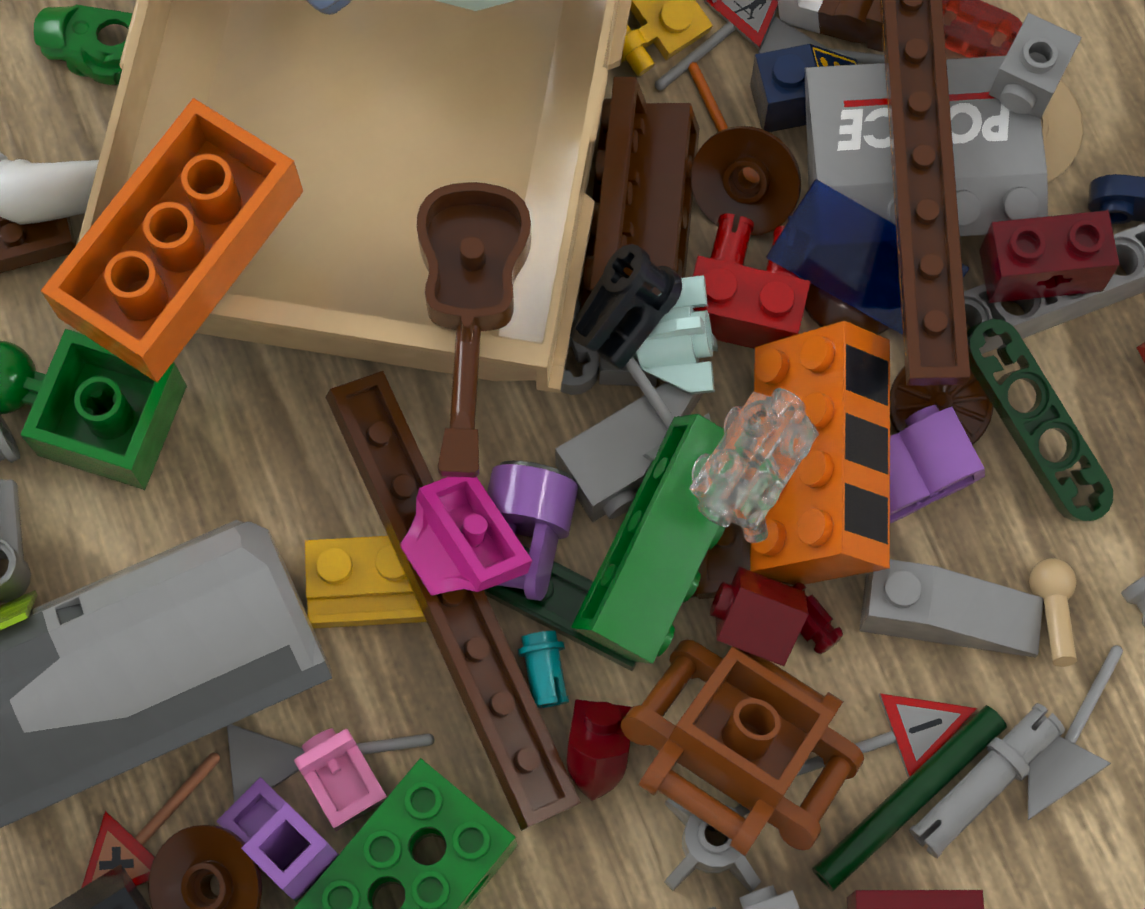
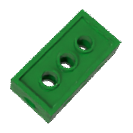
[294,758,518,909]

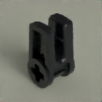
[570,244,682,369]

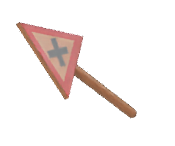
[81,753,220,888]

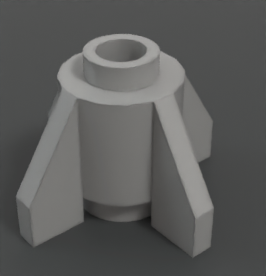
[664,798,761,893]

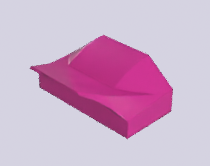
[400,477,533,595]

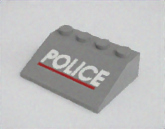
[805,55,1048,245]

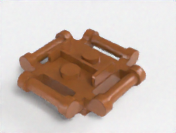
[621,639,864,856]

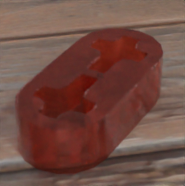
[942,0,1022,58]

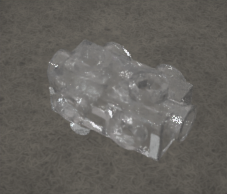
[689,388,819,543]

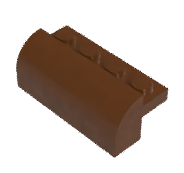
[580,77,700,310]

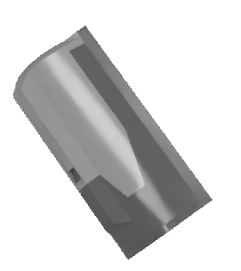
[0,520,332,828]

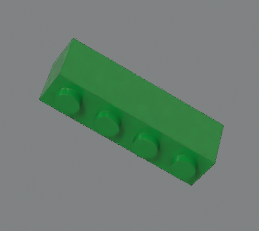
[571,414,756,664]

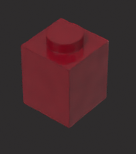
[710,566,809,666]

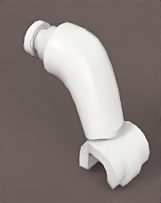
[0,152,99,225]

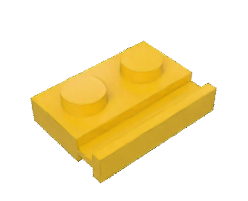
[305,536,427,629]

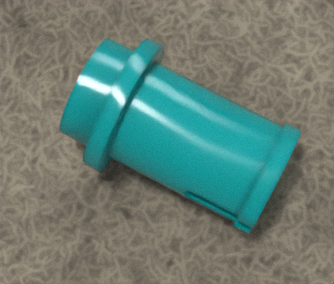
[517,631,569,708]

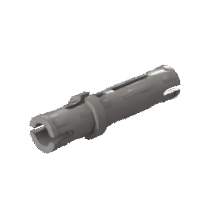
[909,703,1065,858]

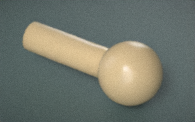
[1029,558,1077,667]

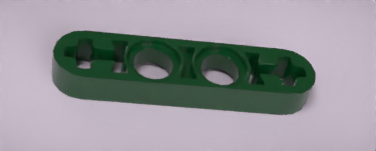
[967,319,1113,521]

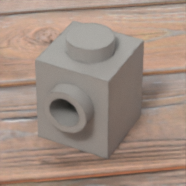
[989,13,1082,119]

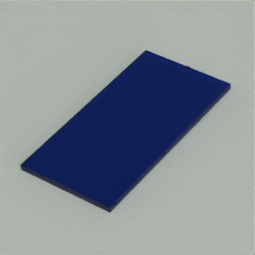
[766,179,970,335]

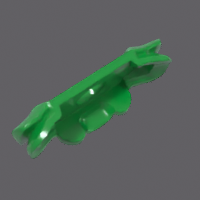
[34,4,133,85]

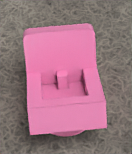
[294,728,387,831]

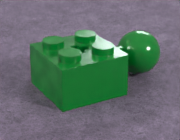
[0,329,187,490]

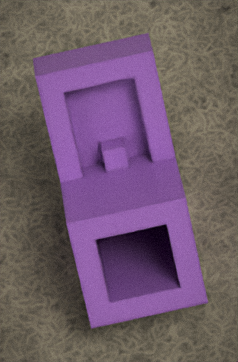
[216,777,339,902]

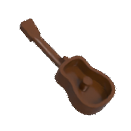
[417,182,531,478]

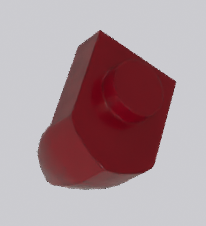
[566,699,632,801]

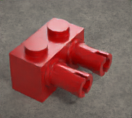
[692,213,811,349]

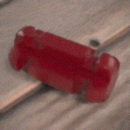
[791,582,843,654]

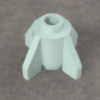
[633,275,718,395]

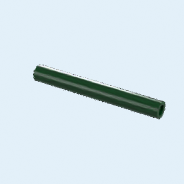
[812,705,1007,891]

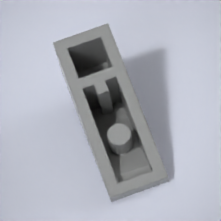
[555,360,705,522]
[859,559,1043,658]

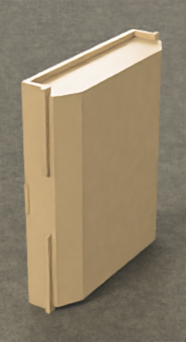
[77,0,632,393]

